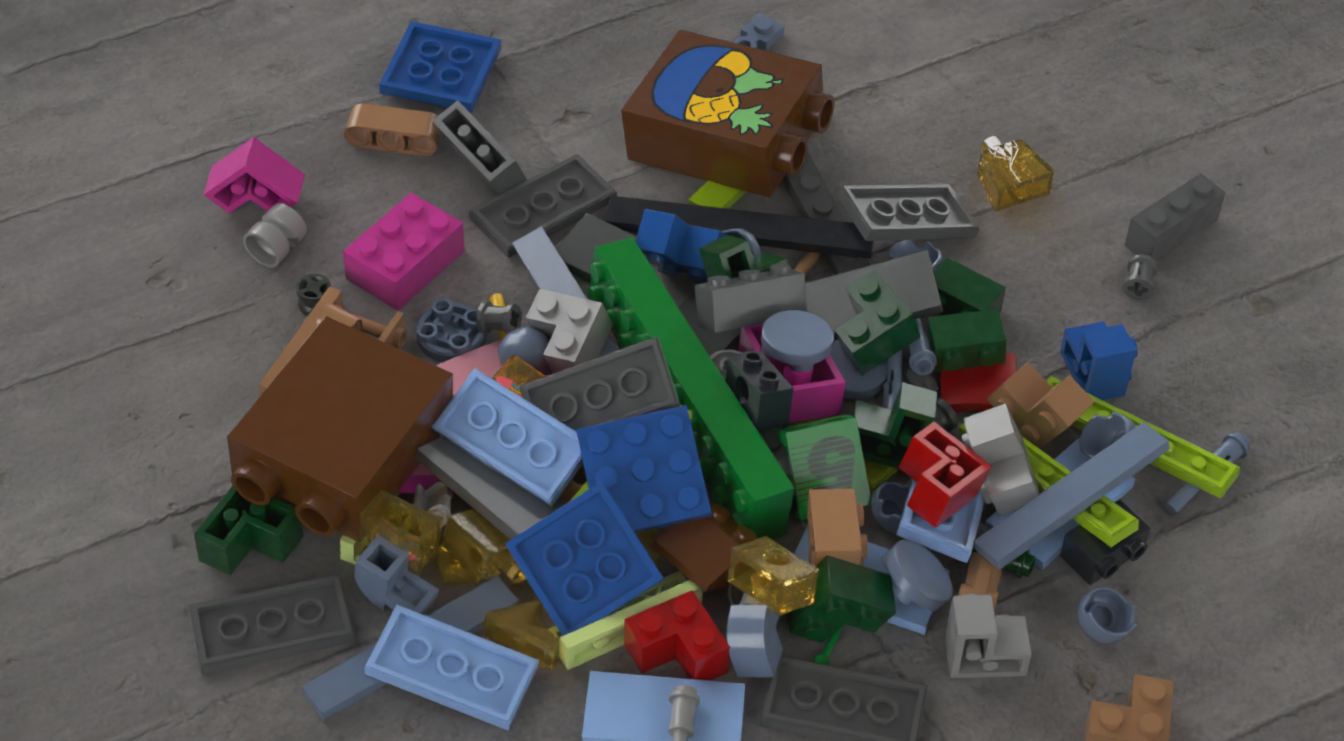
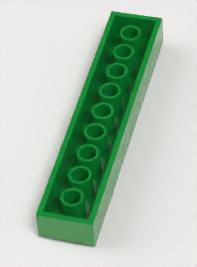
[587,237,795,543]

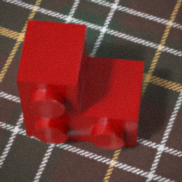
[899,422,992,528]
[624,590,730,681]

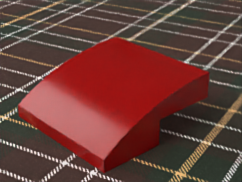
[941,352,1017,413]

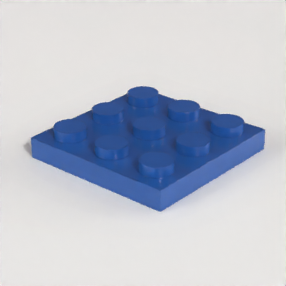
[379,21,502,113]
[576,405,712,533]
[505,481,664,636]

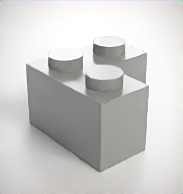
[526,289,613,374]
[962,404,1040,516]
[945,593,1032,678]

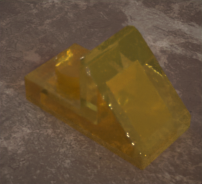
[484,601,559,671]

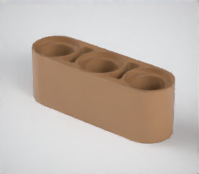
[344,104,441,156]

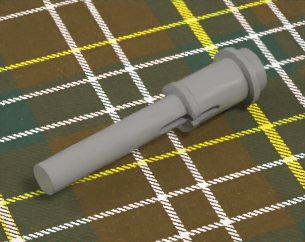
[668,685,700,741]

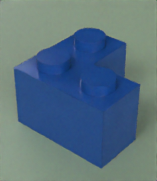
[635,209,726,282]
[1060,321,1138,400]

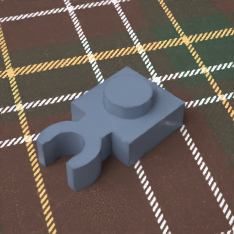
[733,13,785,51]

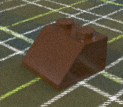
[652,503,767,592]

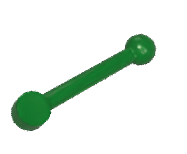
[814,623,845,665]

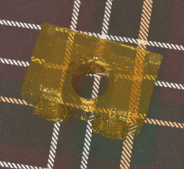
[728,536,819,616]

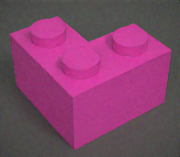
[203,137,305,213]

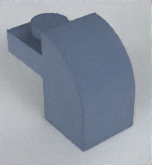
[354,535,439,615]
[727,589,785,677]

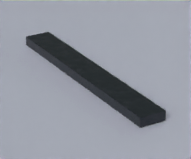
[604,196,874,259]

